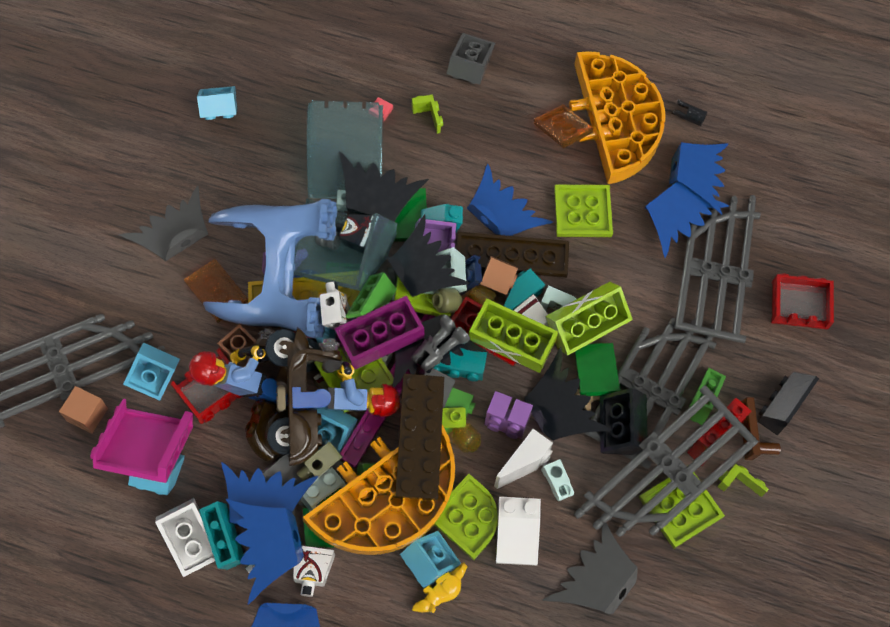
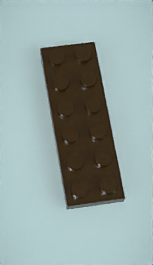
[456,232,569,278]
[395,374,445,500]

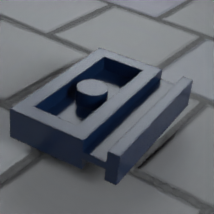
[459,255,482,296]

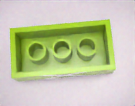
[545,282,633,355]
[469,298,559,373]

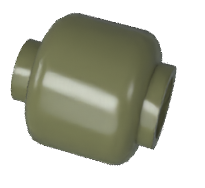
[432,288,462,313]

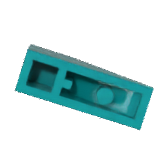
[504,269,545,310]

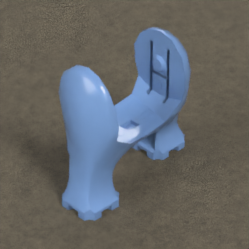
[203,199,337,338]

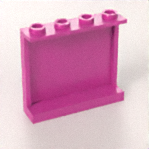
[90,399,193,483]

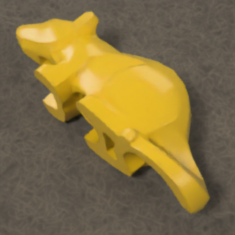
[412,562,467,613]

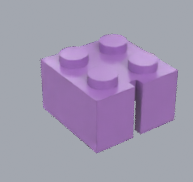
[415,219,456,252]
[484,391,533,439]

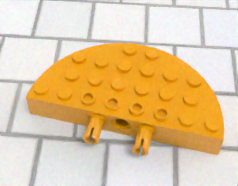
[569,52,665,184]
[303,425,455,555]

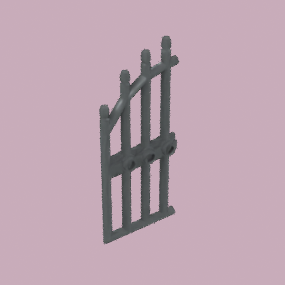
[675,195,761,343]
[0,314,166,428]
[585,318,717,469]
[574,385,759,537]

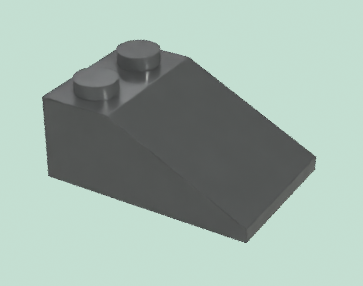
[447,33,495,85]

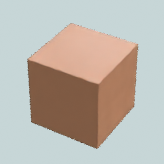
[480,256,518,295]
[217,324,256,367]
[59,386,108,434]

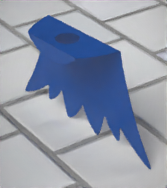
[669,142,728,215]
[467,164,553,236]
[644,181,729,258]
[221,462,318,527]
[226,499,304,604]
[251,603,320,627]

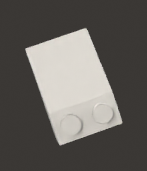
[494,429,553,489]
[496,497,541,566]
[155,498,215,577]

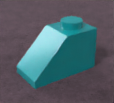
[421,204,463,232]

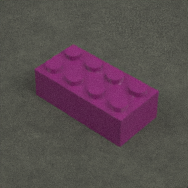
[334,296,425,370]

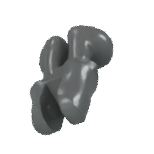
[411,314,470,372]

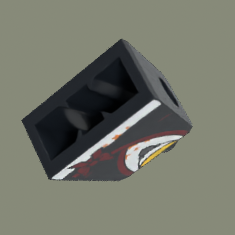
[335,214,382,256]

